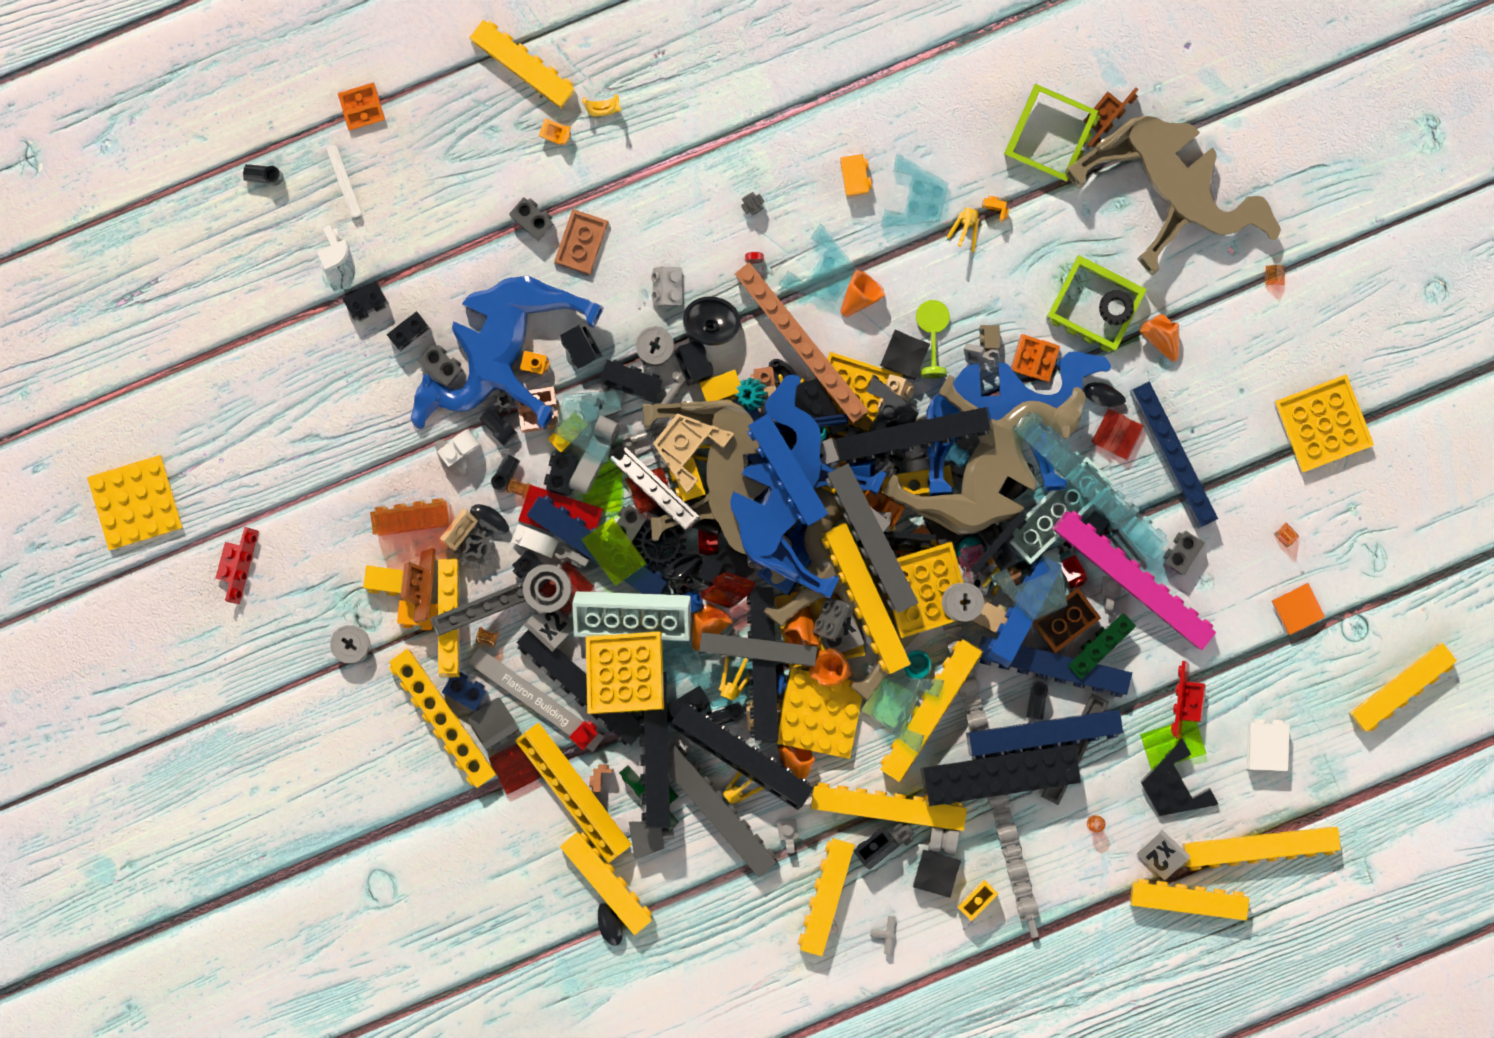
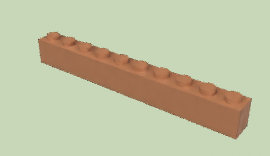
[735,262,869,425]

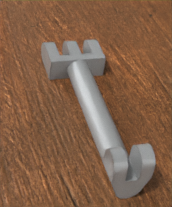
[644,372,686,431]
[622,418,673,447]

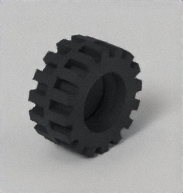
[1099,290,1134,326]

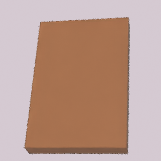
[554,209,609,275]

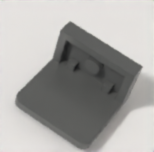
[813,598,850,642]
[468,698,520,751]

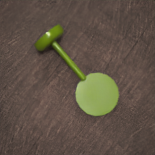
[916,300,950,379]

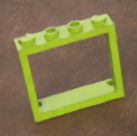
[1004,83,1100,181]
[1046,255,1147,353]

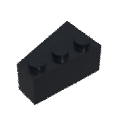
[600,359,663,403]

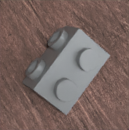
[651,266,682,307]

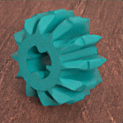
[735,378,768,411]

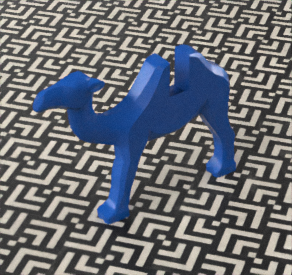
[411,275,604,430]
[926,351,1111,496]
[730,375,886,599]

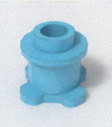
[945,443,971,467]

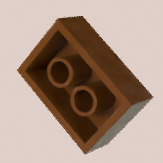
[1032,588,1101,653]

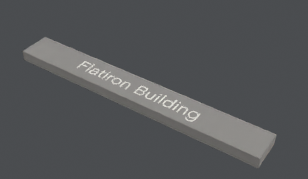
[468,647,604,752]

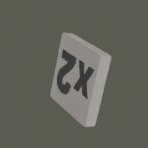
[815,609,865,653]
[524,611,574,652]
[1137,830,1190,880]

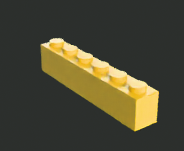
[469,20,575,110]
[438,559,460,678]
[1349,643,1457,732]
[560,831,653,935]
[797,837,855,956]
[1129,878,1250,921]

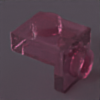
[958,544,985,572]

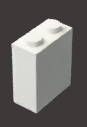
[1247,719,1290,771]

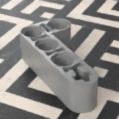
[569,416,619,495]

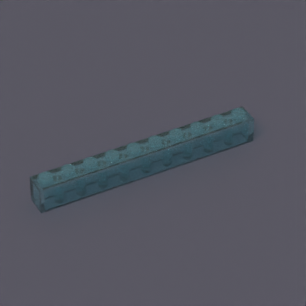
[1012,412,1169,559]

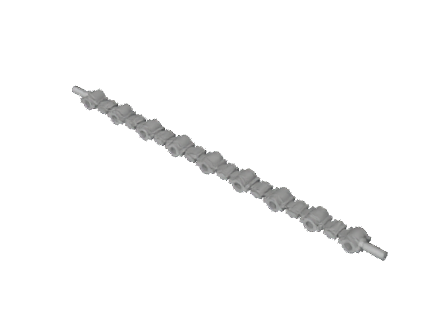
[943,621,1040,938]

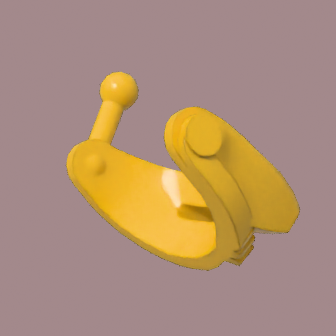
[582,94,621,117]

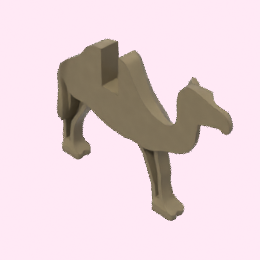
[1065,116,1281,275]
[882,374,1086,535]
[643,399,792,584]
[764,487,919,701]

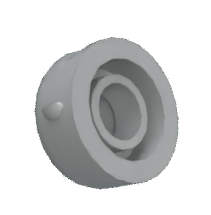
[523,564,572,614]

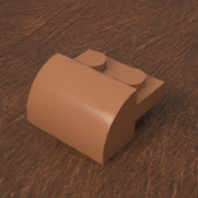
[517,387,560,433]

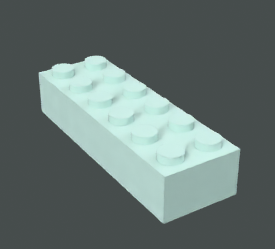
[1009,456,1113,565]
[572,591,692,641]

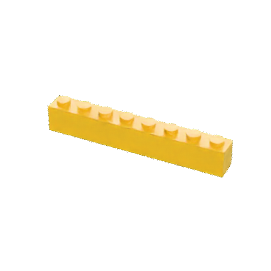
[822,523,911,674]
[880,639,984,782]
[515,722,632,863]
[811,782,967,831]
[1182,826,1341,870]

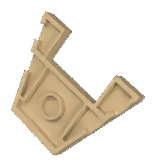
[653,414,734,494]

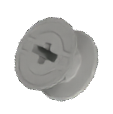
[636,326,674,366]
[942,583,984,622]
[330,625,370,663]

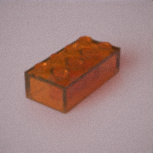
[370,498,453,536]

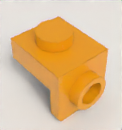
[538,119,571,145]
[982,196,1009,223]

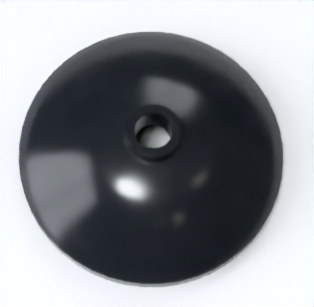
[683,296,740,346]

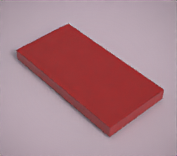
[518,484,603,531]

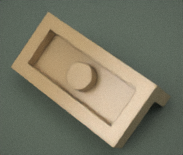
[440,508,478,551]

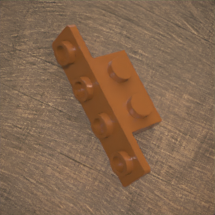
[1083,87,1139,150]
[400,548,436,623]

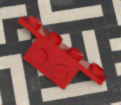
[215,527,259,604]
[1171,661,1206,739]

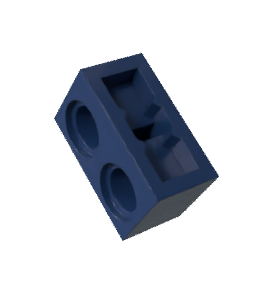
[441,672,488,711]

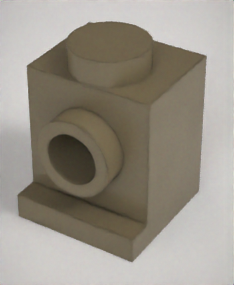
[979,325,1000,352]

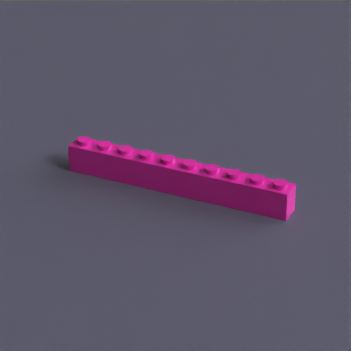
[1052,511,1216,650]

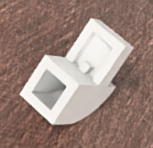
[317,225,349,272]
[437,429,481,467]
[511,524,559,558]

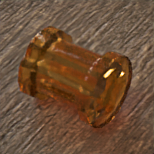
[507,477,530,499]
[475,627,499,648]
[1086,815,1106,833]

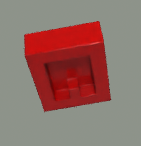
[698,530,718,555]
[1058,555,1088,589]
[569,720,599,750]

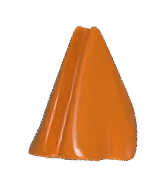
[840,270,885,318]
[1139,314,1180,362]
[692,603,733,651]
[782,605,820,648]
[809,648,853,686]
[777,745,815,779]

